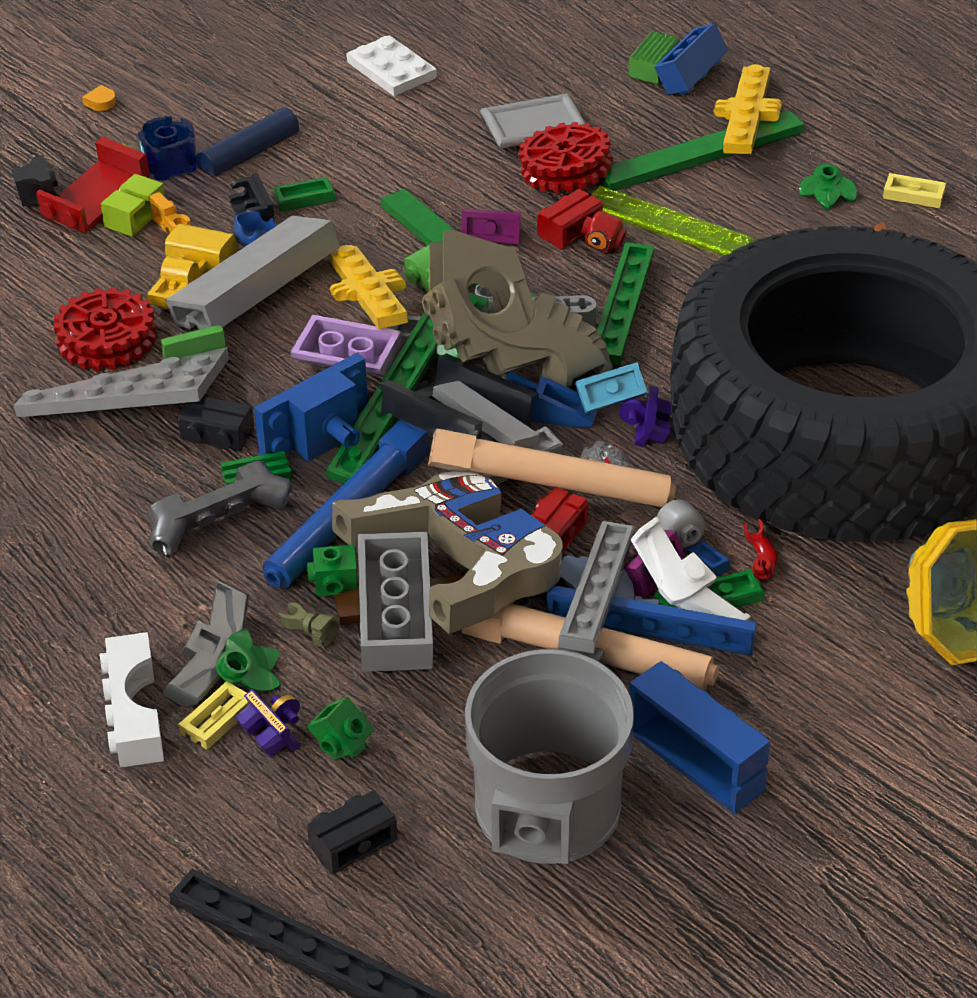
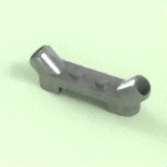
[147,461,291,555]

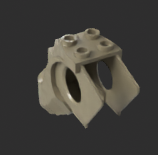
[422,230,612,388]

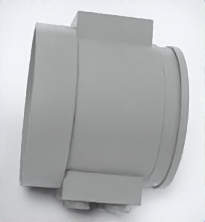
[465,649,633,864]

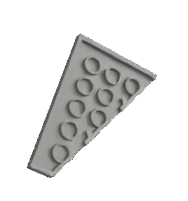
[14,348,229,417]

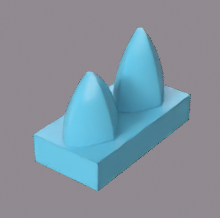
[575,362,647,414]

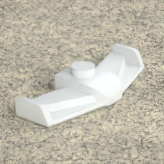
[630,516,751,621]

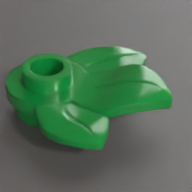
[799,164,857,210]
[216,630,280,692]

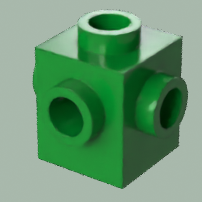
[307,545,358,597]
[307,697,375,760]

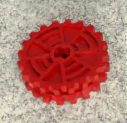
[518,122,613,193]
[53,288,157,371]

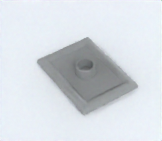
[480,93,586,149]

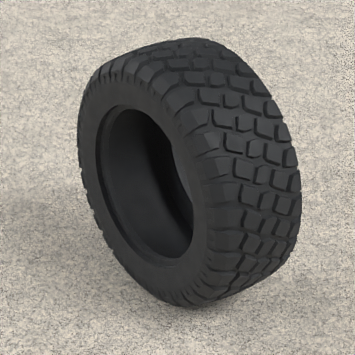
[670,226,977,542]

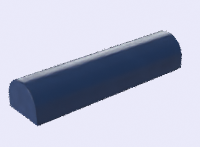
[196,107,299,177]

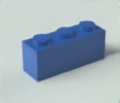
[654,23,728,95]

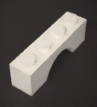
[100,632,164,768]

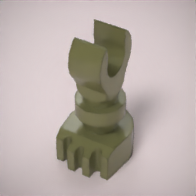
[279,603,339,649]

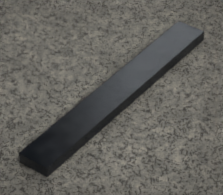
[169,868,451,998]

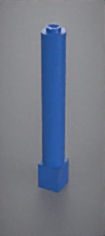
[262,420,429,588]

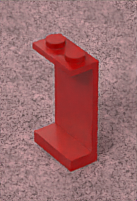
[36,137,150,233]

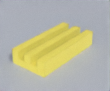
[883,173,946,208]
[178,681,249,750]

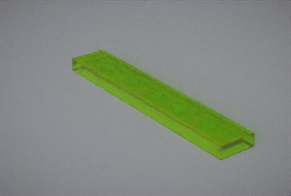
[590,186,754,256]

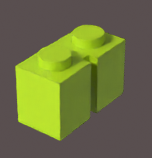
[101,174,165,237]

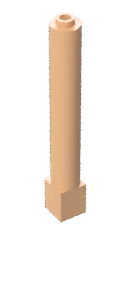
[428,429,676,507]
[462,602,719,690]

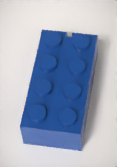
[629,661,770,814]

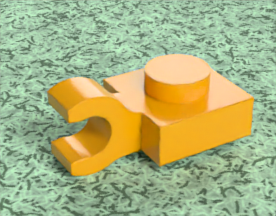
[149,192,191,233]

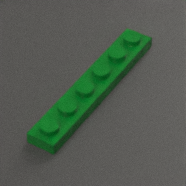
[597,242,654,366]

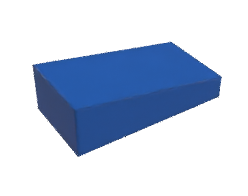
[686,541,730,577]

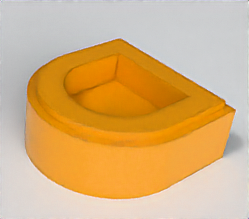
[82,85,116,111]

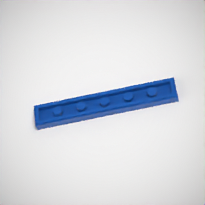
[547,586,757,655]

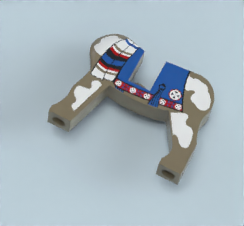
[332,472,563,634]

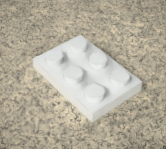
[347,35,437,96]

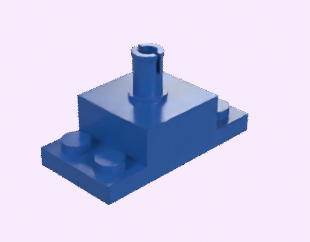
[254,353,368,462]

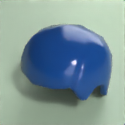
[234,211,277,247]

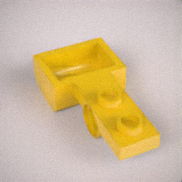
[147,223,238,309]

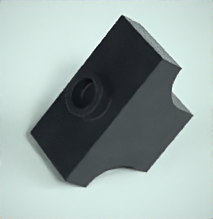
[11,155,58,207]

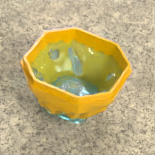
[906,519,977,665]

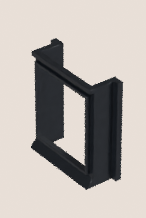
[380,353,539,443]

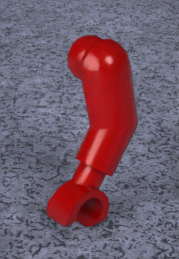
[744,519,778,581]

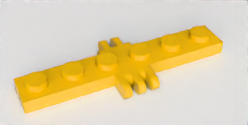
[713,64,782,154]
[329,245,408,329]

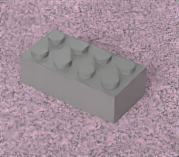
[358,532,433,672]

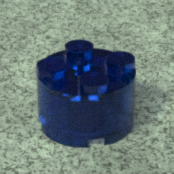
[138,116,197,181]

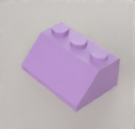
[290,315,401,378]

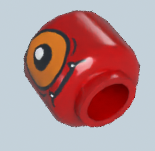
[581,211,627,254]

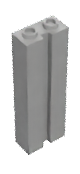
[166,216,340,330]

